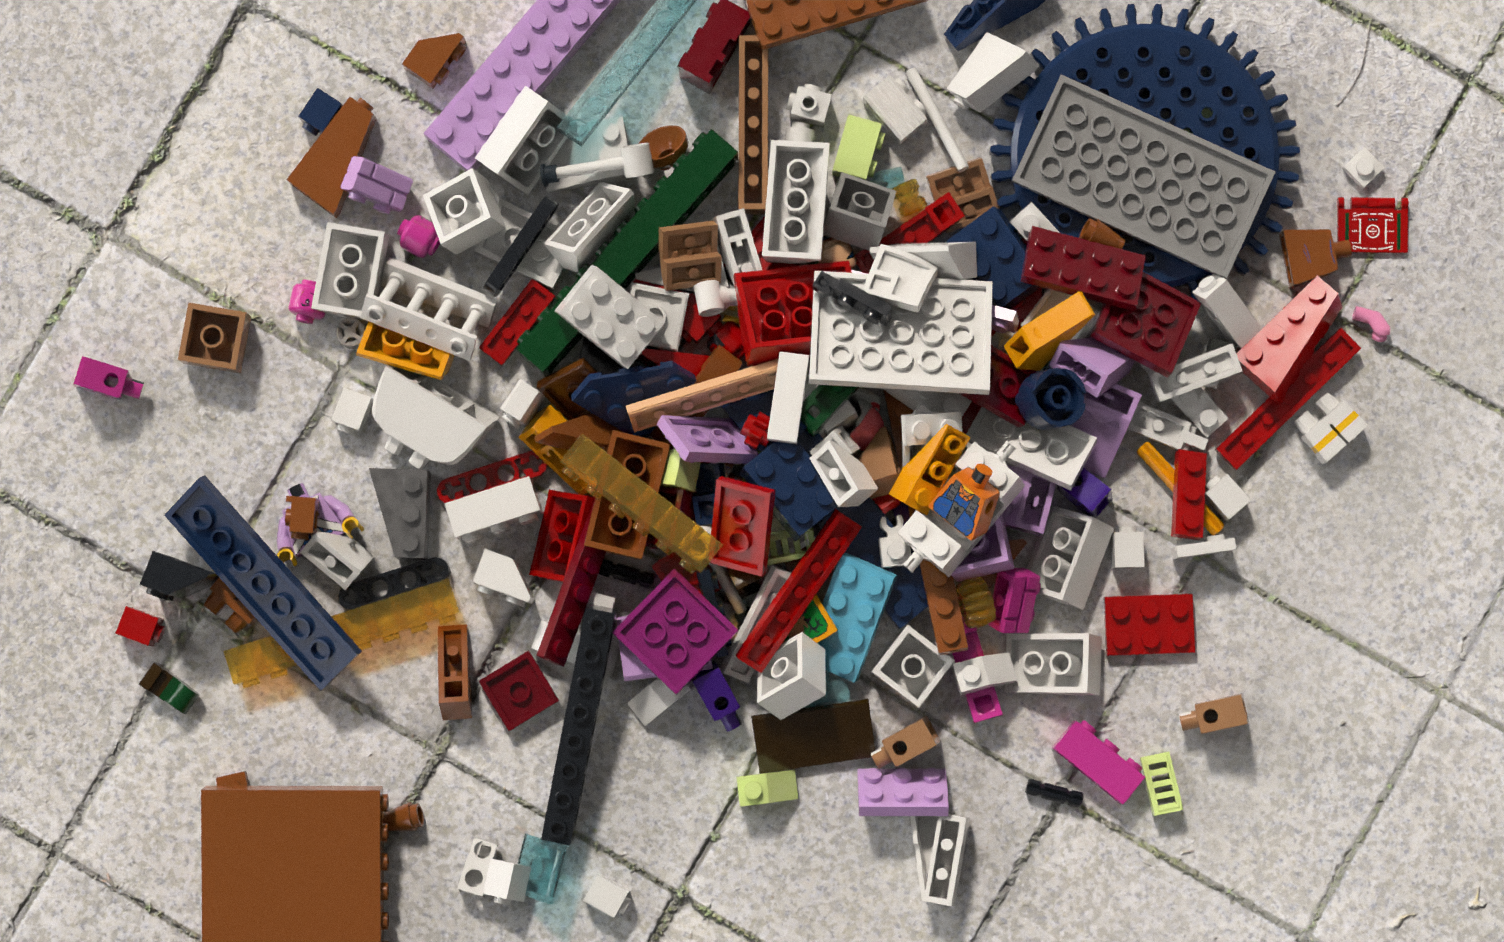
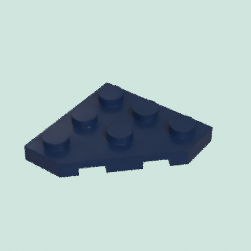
[571,361,696,438]

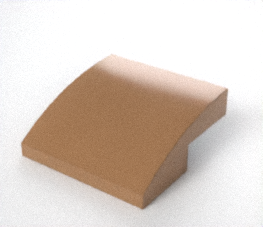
[926,157,999,233]
[659,220,722,291]

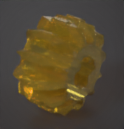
[955,577,996,629]

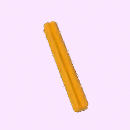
[1137,442,1224,535]

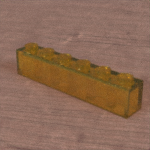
[560,433,723,575]

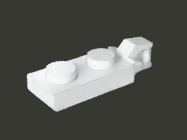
[1127,402,1208,452]

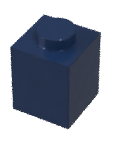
[298,88,343,137]

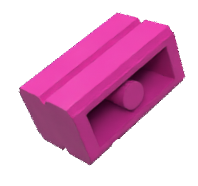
[987,568,1041,633]

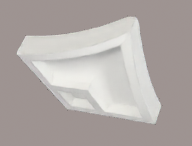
[862,244,939,313]

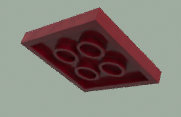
[1090,272,1201,378]

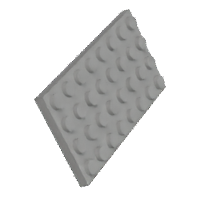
[1012,74,1275,279]

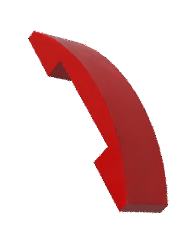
[855,192,965,274]

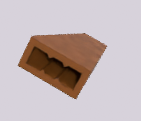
[286,97,376,219]

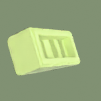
[768,528,815,565]
[1140,752,1183,816]

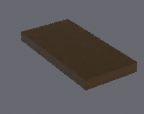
[751,699,875,774]

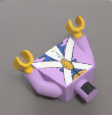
[277,483,364,566]

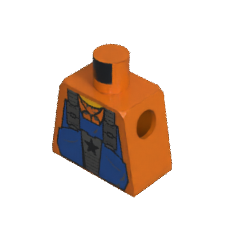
[928,464,1000,541]

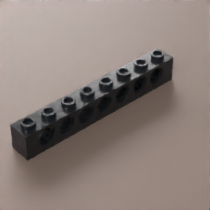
[541,604,618,845]

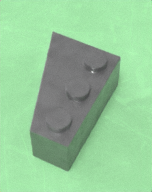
[369,468,431,560]

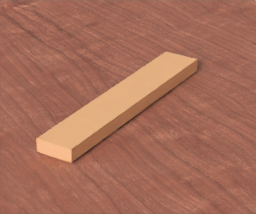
[626,358,779,432]

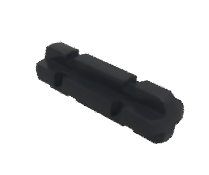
[599,559,655,589]
[1025,779,1084,807]

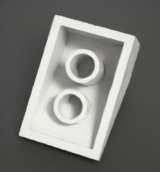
[547,116,633,193]
[1005,633,1102,696]

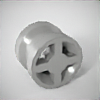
[336,318,366,349]

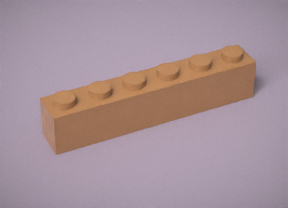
[738,35,768,215]

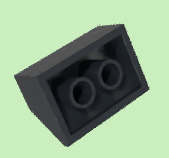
[140,551,219,601]

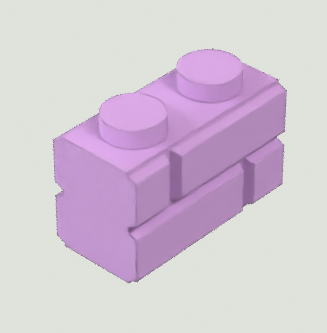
[341,156,413,215]

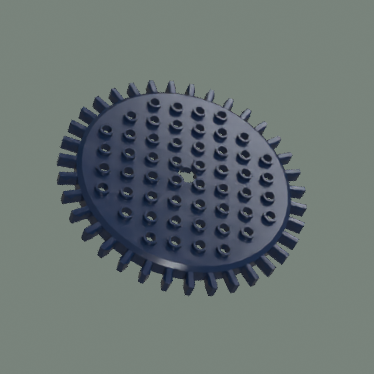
[989,4,1300,301]

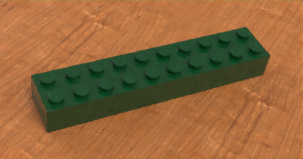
[516,129,738,377]

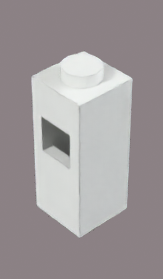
[1192,274,1262,349]

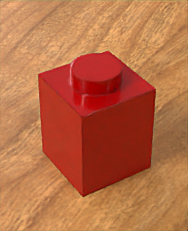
[115,606,165,646]

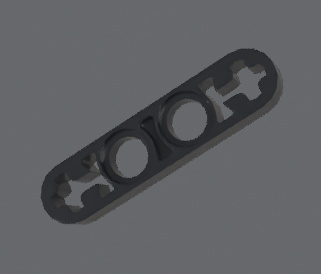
[483,196,559,297]
[338,557,450,610]

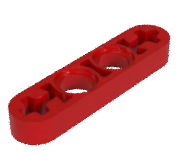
[437,451,548,503]

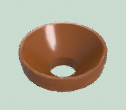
[638,125,689,170]

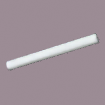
[906,67,969,172]

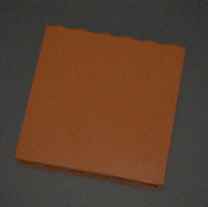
[201,786,389,942]

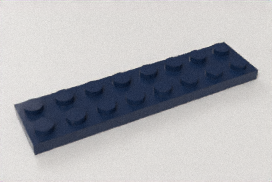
[164,475,362,691]

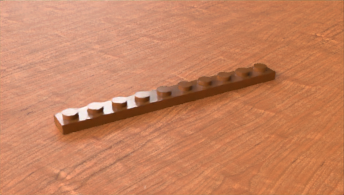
[883,390,968,656]

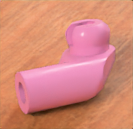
[1352,306,1390,342]

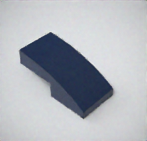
[692,462,725,525]

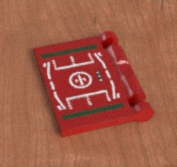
[1337,197,1409,253]

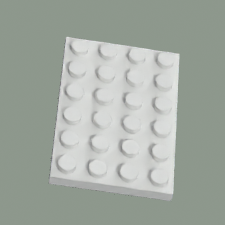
[809,271,992,395]

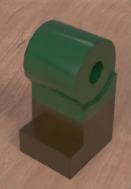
[139,662,200,714]

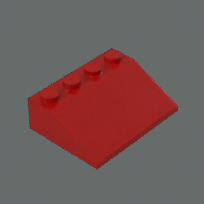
[734,261,852,367]

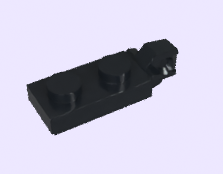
[813,271,892,327]

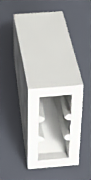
[947,32,1040,112]

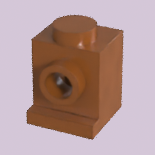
[285,496,320,540]

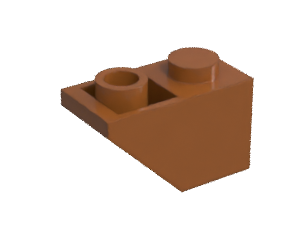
[402,33,467,89]

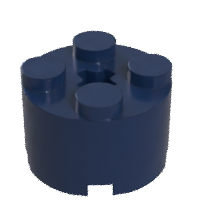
[1015,368,1086,431]

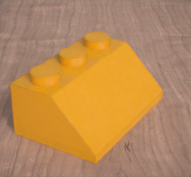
[356,321,455,380]

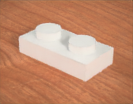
[901,410,962,446]

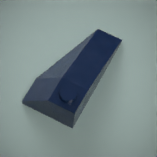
[944,0,1046,51]

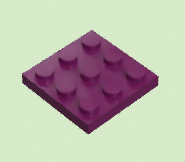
[612,569,739,695]

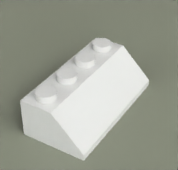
[762,140,830,264]

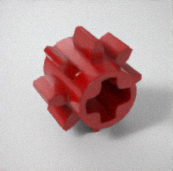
[740,412,770,450]

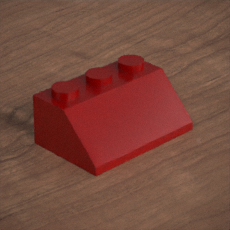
[529,490,594,583]

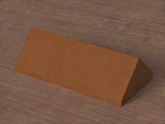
[584,430,670,560]

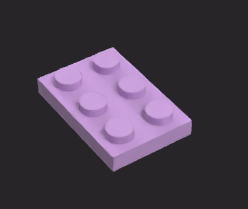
[657,415,759,464]
[857,768,949,816]

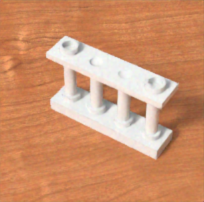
[360,257,498,361]

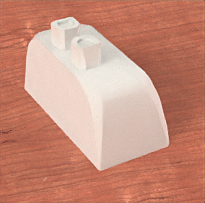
[372,365,499,470]

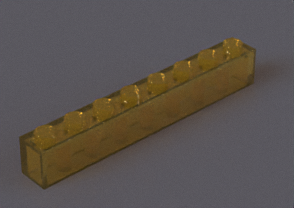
[223,578,462,689]

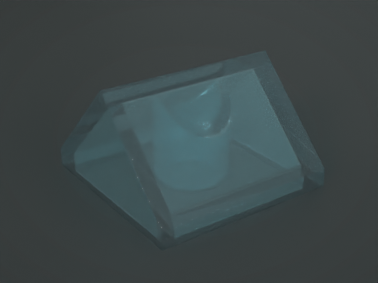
[517,834,570,904]

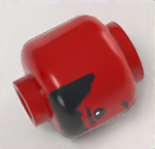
[707,321,745,359]

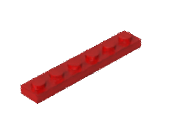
[1215,328,1361,471]
[735,509,862,673]

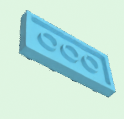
[817,552,897,683]

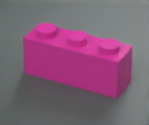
[1052,720,1145,805]

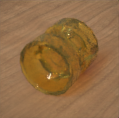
[892,179,928,217]

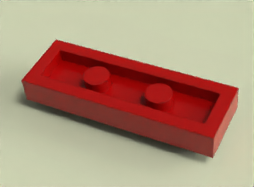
[479,279,556,366]
[1171,449,1207,541]

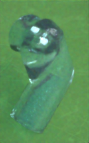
[870,166,904,187]

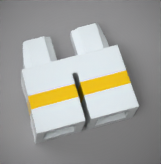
[1294,392,1368,464]

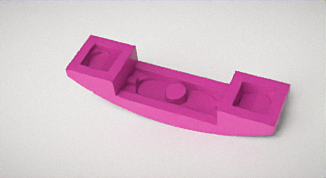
[952,602,1003,723]

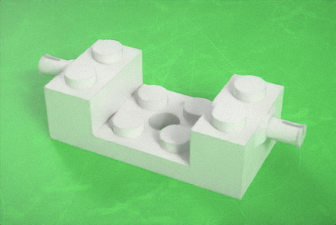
[898,441,1025,577]

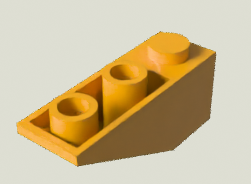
[1004,291,1095,371]
[889,424,971,515]

